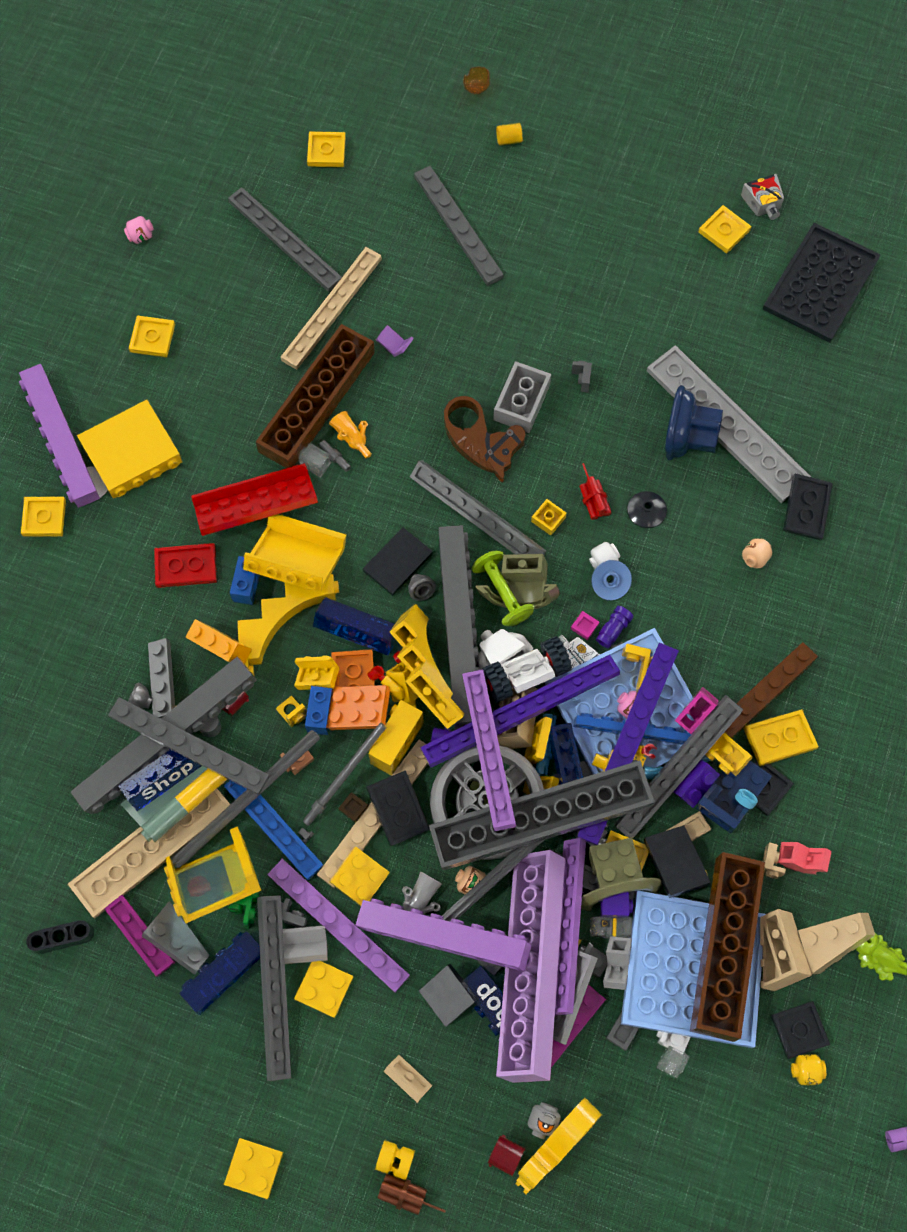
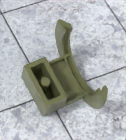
[476,554,560,609]
[581,838,663,911]

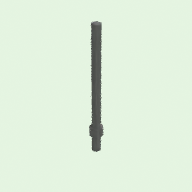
[303,722,387,826]

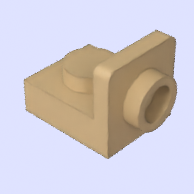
[762,842,786,879]

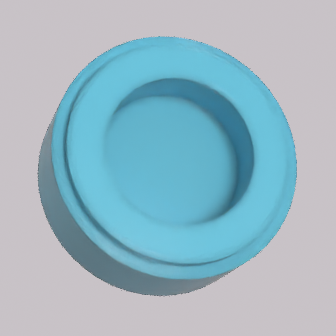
[735,789,758,809]

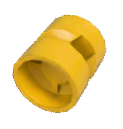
[375,1140,415,1180]

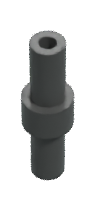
[319,440,351,472]

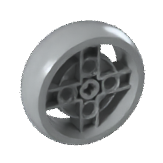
[430,745,545,860]

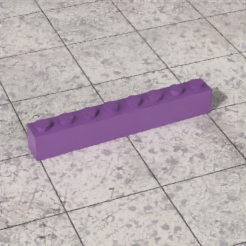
[19,364,100,508]
[355,899,532,972]

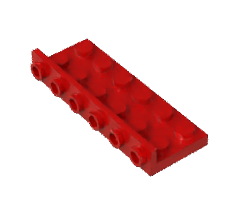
[191,463,318,536]

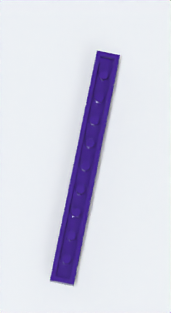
[577,642,679,845]
[420,654,620,768]

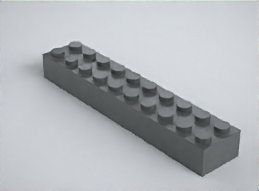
[439,525,480,731]
[429,760,655,871]

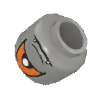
[528,1102,561,1139]

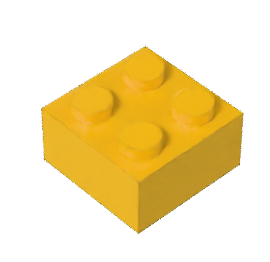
[531,499,567,535]

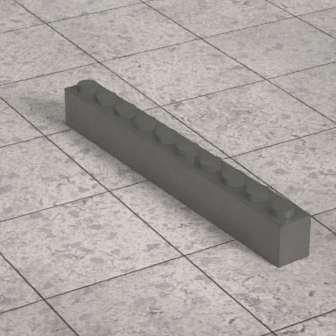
[71,657,257,814]

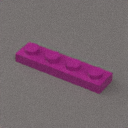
[104,895,175,977]
[551,985,606,1067]

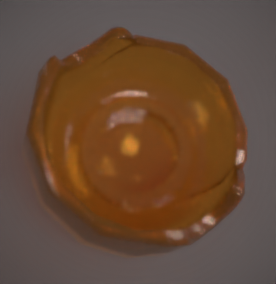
[463,66,490,94]

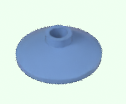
[591,560,631,600]

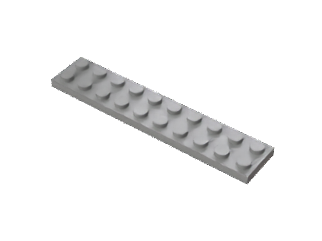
[647,345,811,504]

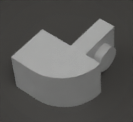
[603,936,632,990]

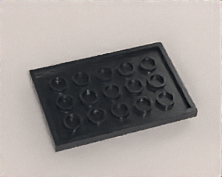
[763,223,881,343]

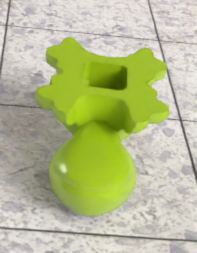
[856,933,907,981]

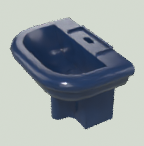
[665,385,723,460]

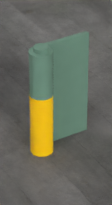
[121,737,227,842]

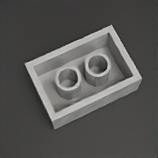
[493,361,551,433]

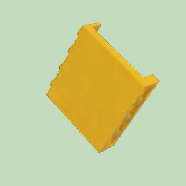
[77,400,182,499]
[243,514,346,593]

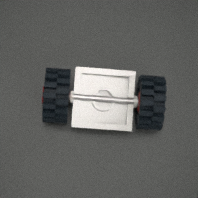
[482,636,572,703]

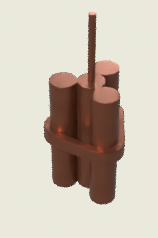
[377,1174,446,1215]

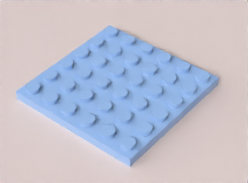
[545,628,697,775]
[621,891,766,1048]

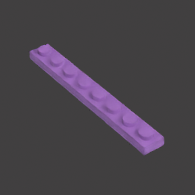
[462,670,516,831]
[555,838,586,1016]
[267,859,410,993]

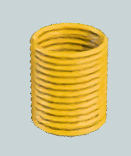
[496,123,523,146]

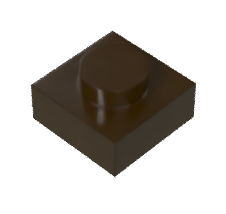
[338,792,368,823]

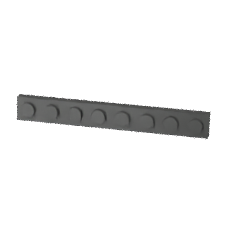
[414,166,503,286]
[228,187,342,292]
[410,460,546,555]
[614,695,743,839]
[108,697,269,795]
[257,896,291,1081]

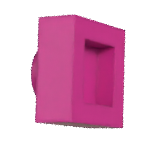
[571,611,599,640]

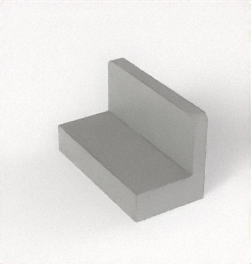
[283,926,328,964]

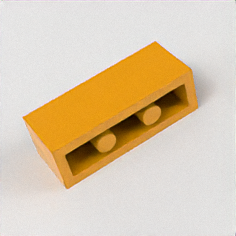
[186,619,252,664]

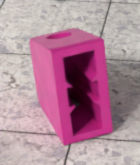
[675,687,719,734]

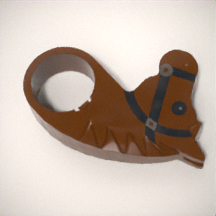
[444,396,525,483]

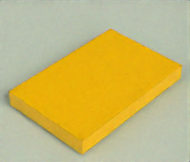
[743,709,819,766]

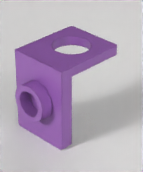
[376,325,414,357]

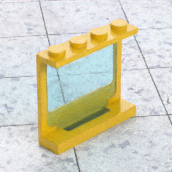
[164,826,261,923]

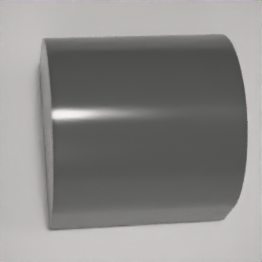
[200,717,221,737]

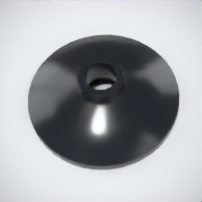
[627,491,667,528]

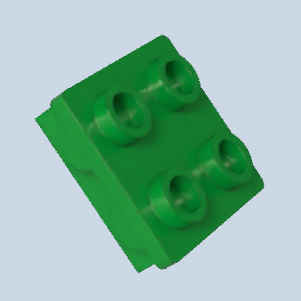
[225,891,260,929]

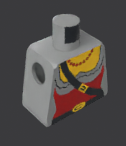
[741,174,784,220]

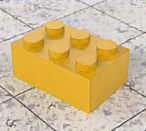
[368,700,424,776]

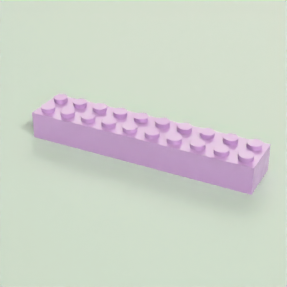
[496,850,565,1083]

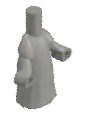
[402,871,442,915]

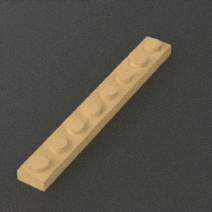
[281,247,382,370]
[317,740,428,889]

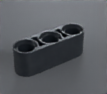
[26,920,94,954]

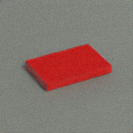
[154,543,217,588]

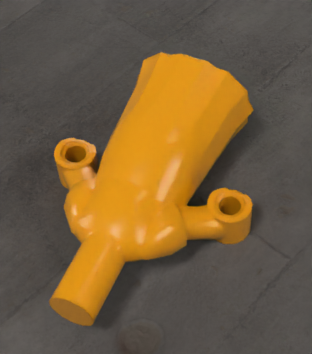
[329,411,372,459]

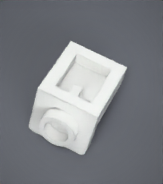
[656,1031,690,1055]

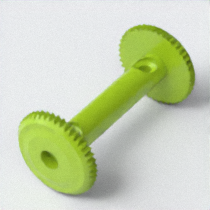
[472,551,534,626]

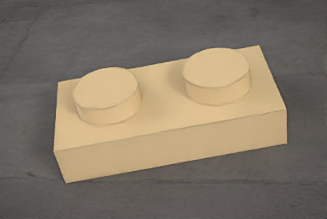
[384,1055,432,1103]

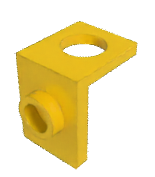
[276,696,307,727]

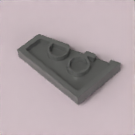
[142,901,209,975]

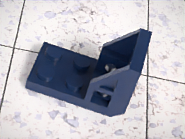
[696,761,772,834]

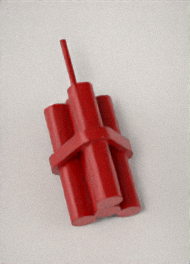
[579,463,612,520]

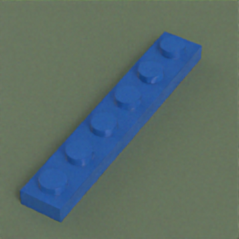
[573,713,691,745]
[224,781,324,881]

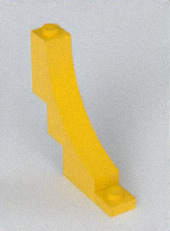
[238,574,339,676]
[390,604,465,729]

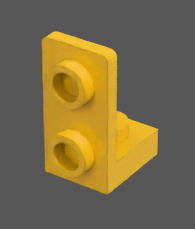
[622,644,653,693]

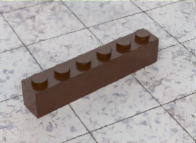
[724,642,818,739]

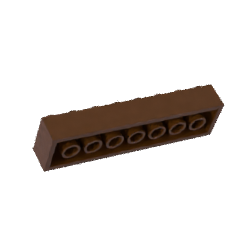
[256,324,375,468]
[690,852,765,1042]

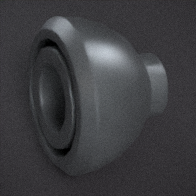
[408,574,436,601]
[128,682,152,709]

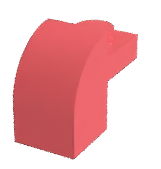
[778,842,832,874]

